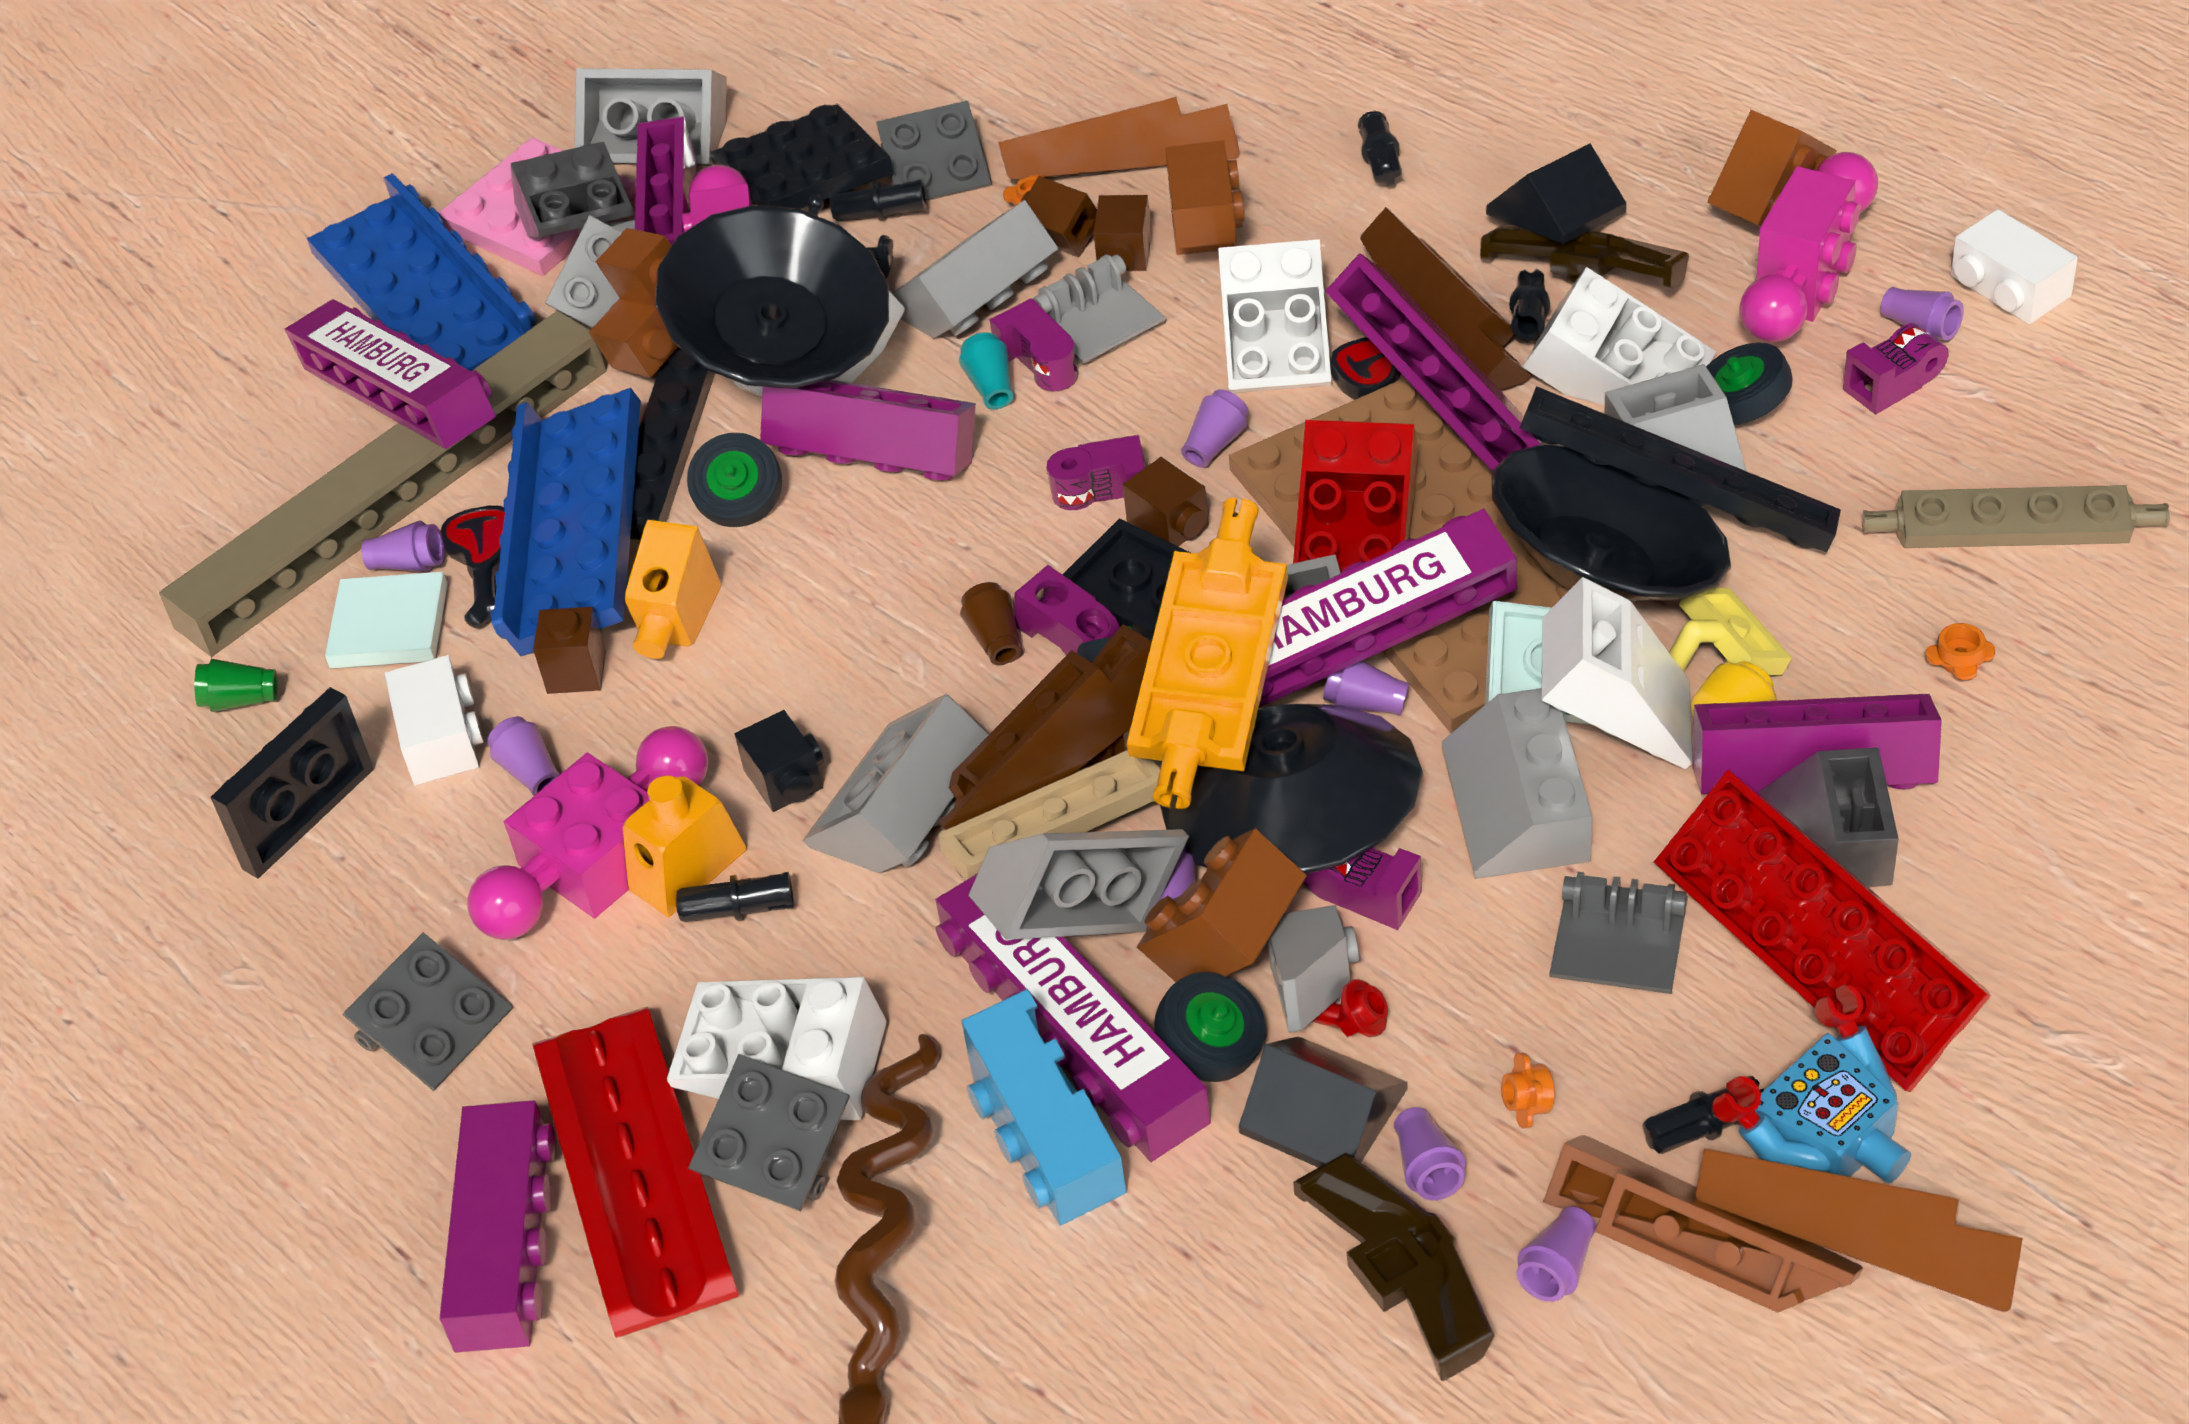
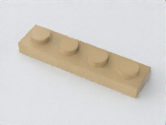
[938,750,1160,881]

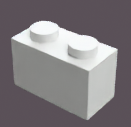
[1951,209,2078,325]
[384,655,484,786]

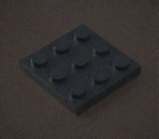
[710,103,894,209]

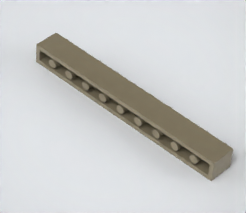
[159,310,606,657]

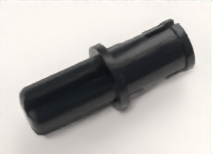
[1357,111,1402,186]
[830,179,927,222]
[1509,269,1550,340]
[676,872,794,922]
[1643,1076,1764,1154]

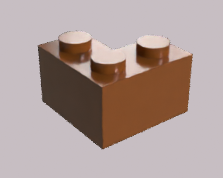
[1707,110,1837,227]
[1165,141,1244,255]
[588,228,679,378]
[1137,828,1307,982]

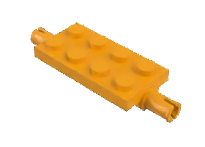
[1126,498,1288,809]

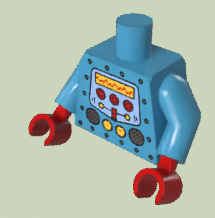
[1713,985,1911,1183]

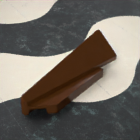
[1360,207,1532,390]
[940,624,1152,830]

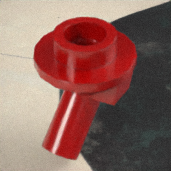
[1312,979,1388,1038]

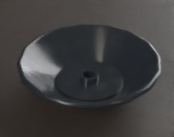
[655,205,889,389]
[1491,444,1731,602]
[1160,704,1423,874]

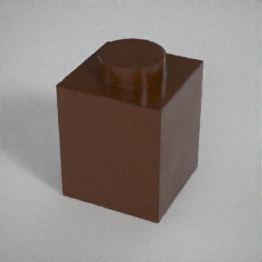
[1020,176,1097,258]
[1093,195,1152,271]
[1122,457,1209,546]
[533,606,606,694]

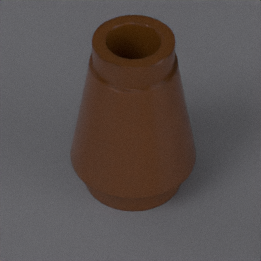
[960,582,1021,665]

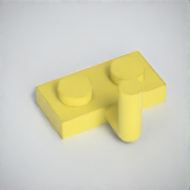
[1669,588,1792,675]

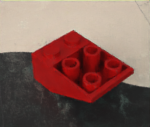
[1293,420,1418,573]

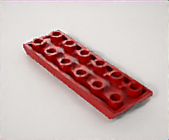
[1654,769,1991,1092]
[532,1006,739,1338]

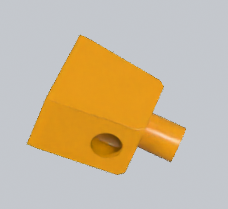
[625,520,721,659]
[622,775,747,918]

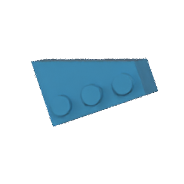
[961,989,1127,1226]

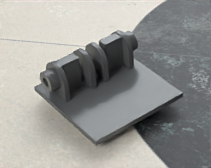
[876,100,992,201]
[1549,872,1688,994]
[343,932,513,1091]
[688,1054,850,1212]

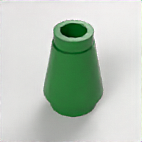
[194,658,278,712]

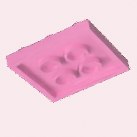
[438,137,636,276]

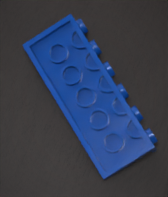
[307,173,537,371]
[491,387,641,657]

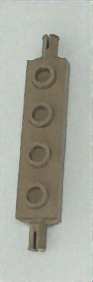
[1862,485,2170,548]

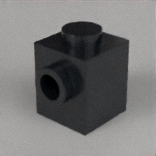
[734,710,824,812]

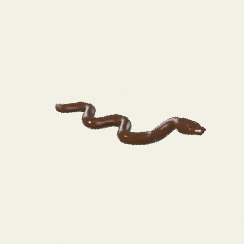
[835,1034,940,1424]

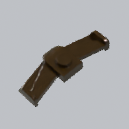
[1480,225,1689,289]
[1293,1152,1495,1381]

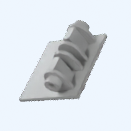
[545,215,622,328]
[1033,254,1165,364]

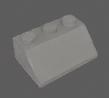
[575,68,727,165]
[892,200,1059,339]
[1442,688,1592,879]
[802,693,989,873]
[969,829,1189,940]

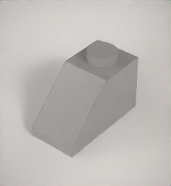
[1267,905,1359,1033]

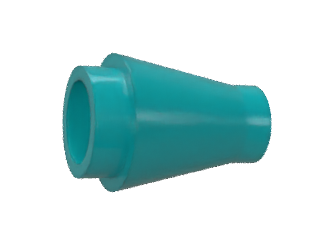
[959,332,1014,410]

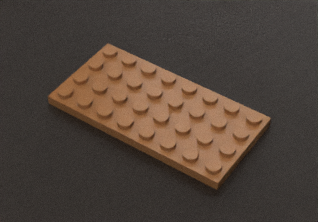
[1229,378,1570,733]

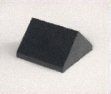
[1486,143,1627,244]
[1238,1036,1408,1168]

